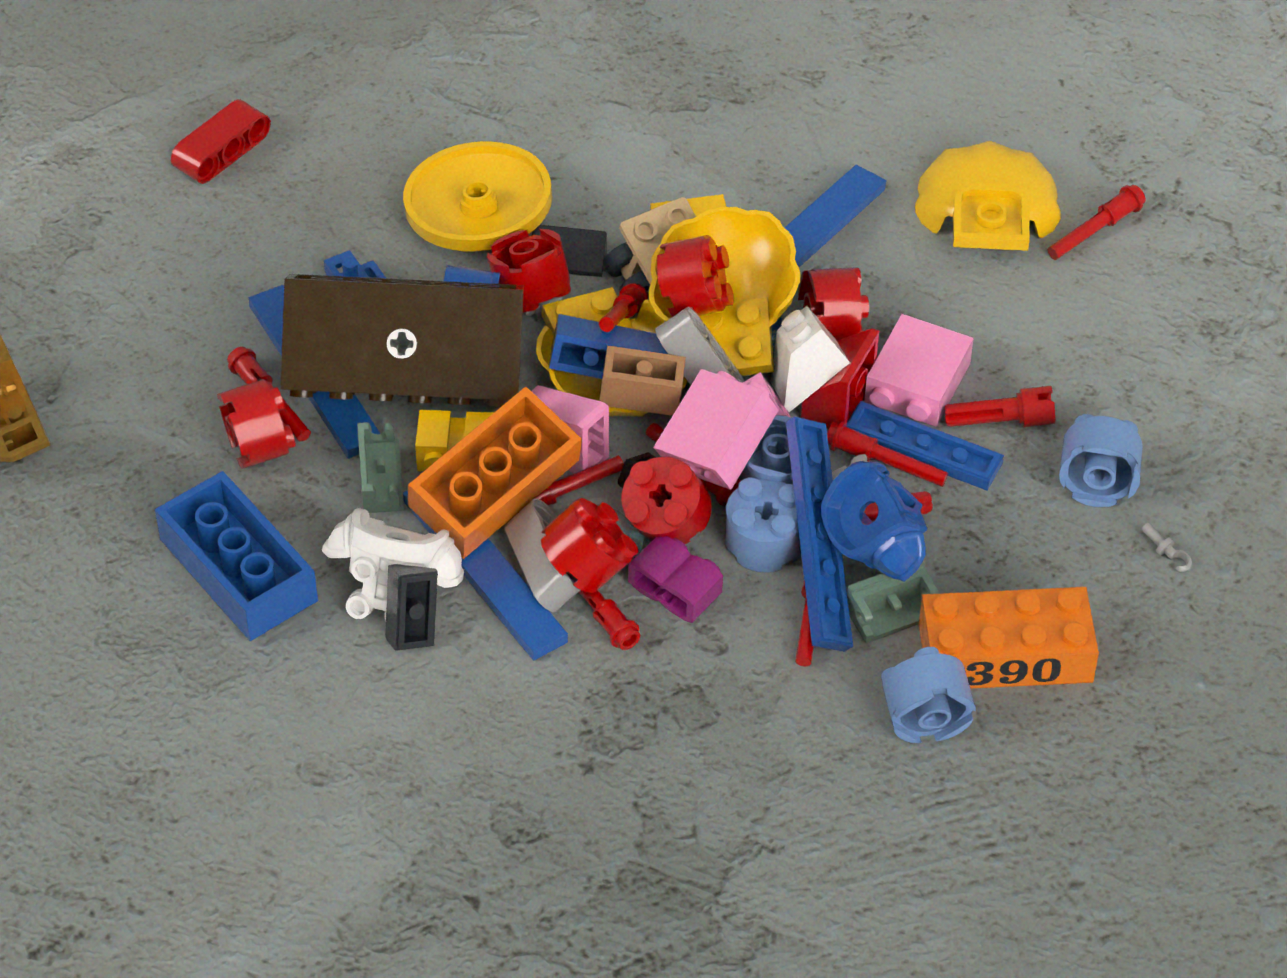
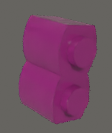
[628,536,723,623]

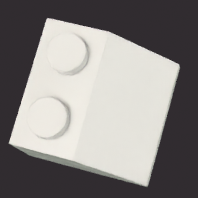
[771,306,850,412]

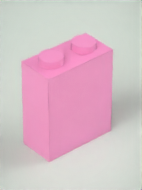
[865,314,973,427]
[653,369,779,490]

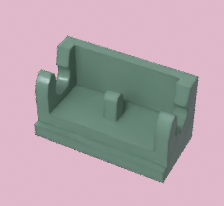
[357,422,404,513]
[847,562,939,643]

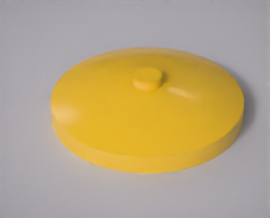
[403,141,552,251]

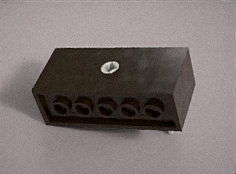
[280,274,524,407]

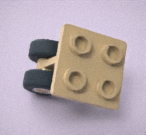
[603,197,696,294]

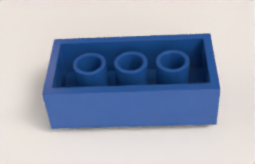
[155,471,318,641]

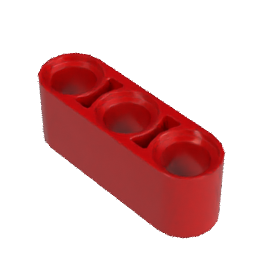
[170,99,271,184]

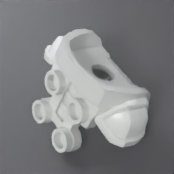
[322,508,464,621]

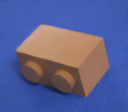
[599,345,686,416]

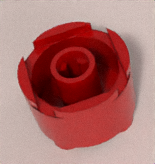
[487,229,571,312]
[657,235,734,317]
[798,267,869,341]
[217,379,296,469]
[621,457,712,544]
[540,498,638,593]

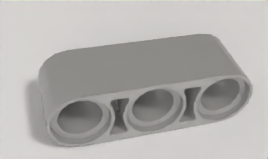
[655,307,745,385]
[504,498,580,612]

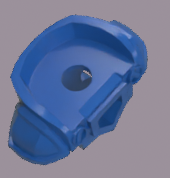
[821,461,928,582]

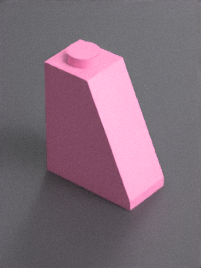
[532,385,609,474]

